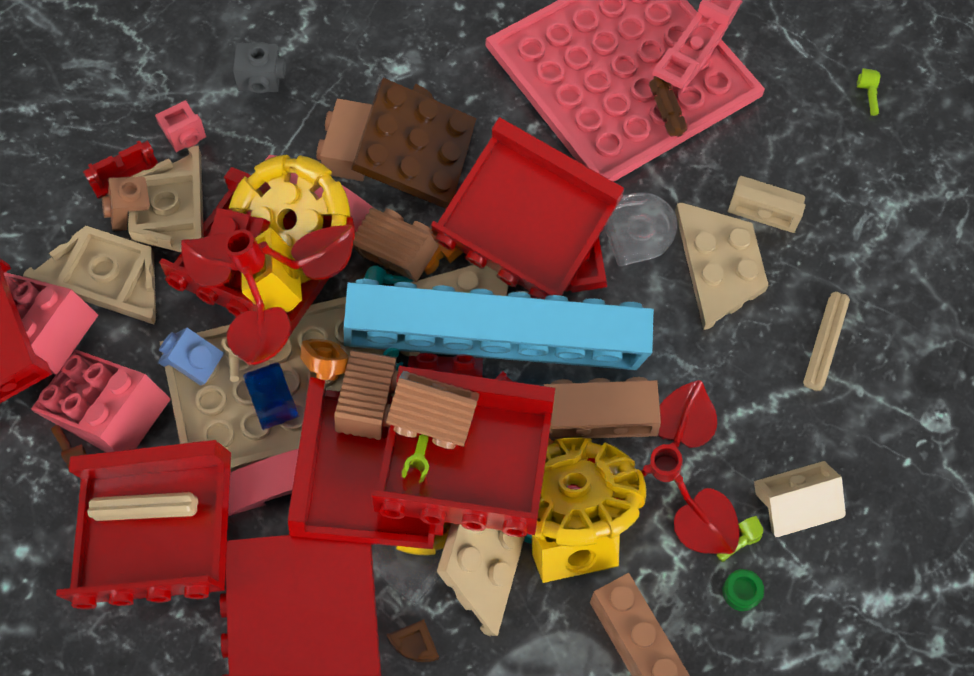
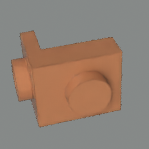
[102,176,150,231]

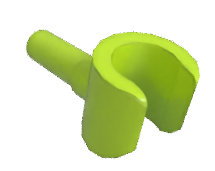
[857,68,881,116]
[402,434,429,483]
[716,516,764,562]

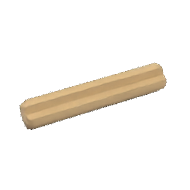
[803,292,850,391]
[87,492,199,521]

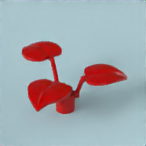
[181,225,355,365]
[568,380,739,554]

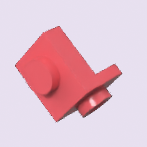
[155,100,207,152]

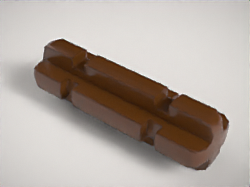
[649,76,688,137]

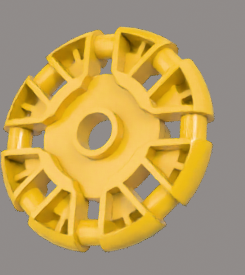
[229,155,350,283]
[533,437,646,546]

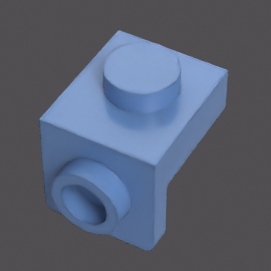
[158,328,224,386]

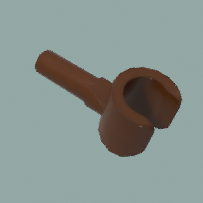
[51,425,87,468]

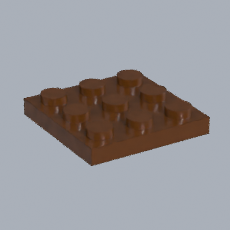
[351,77,477,209]

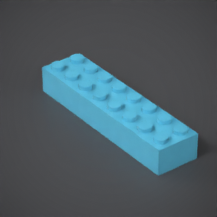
[344,279,654,370]

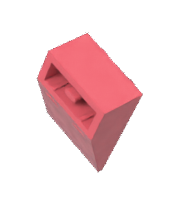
[4,272,98,375]
[31,349,171,452]

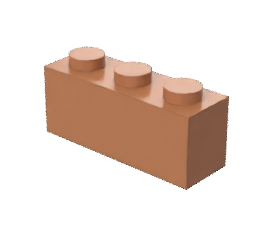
[544,377,661,440]
[590,573,690,676]

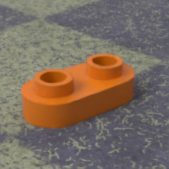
[300,339,348,380]

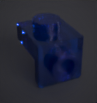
[243,362,299,430]

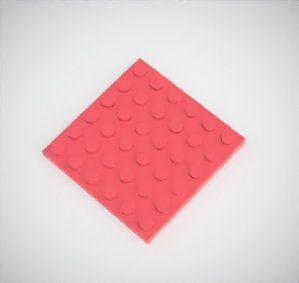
[486,0,765,182]

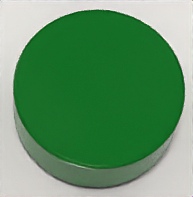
[722,569,764,611]

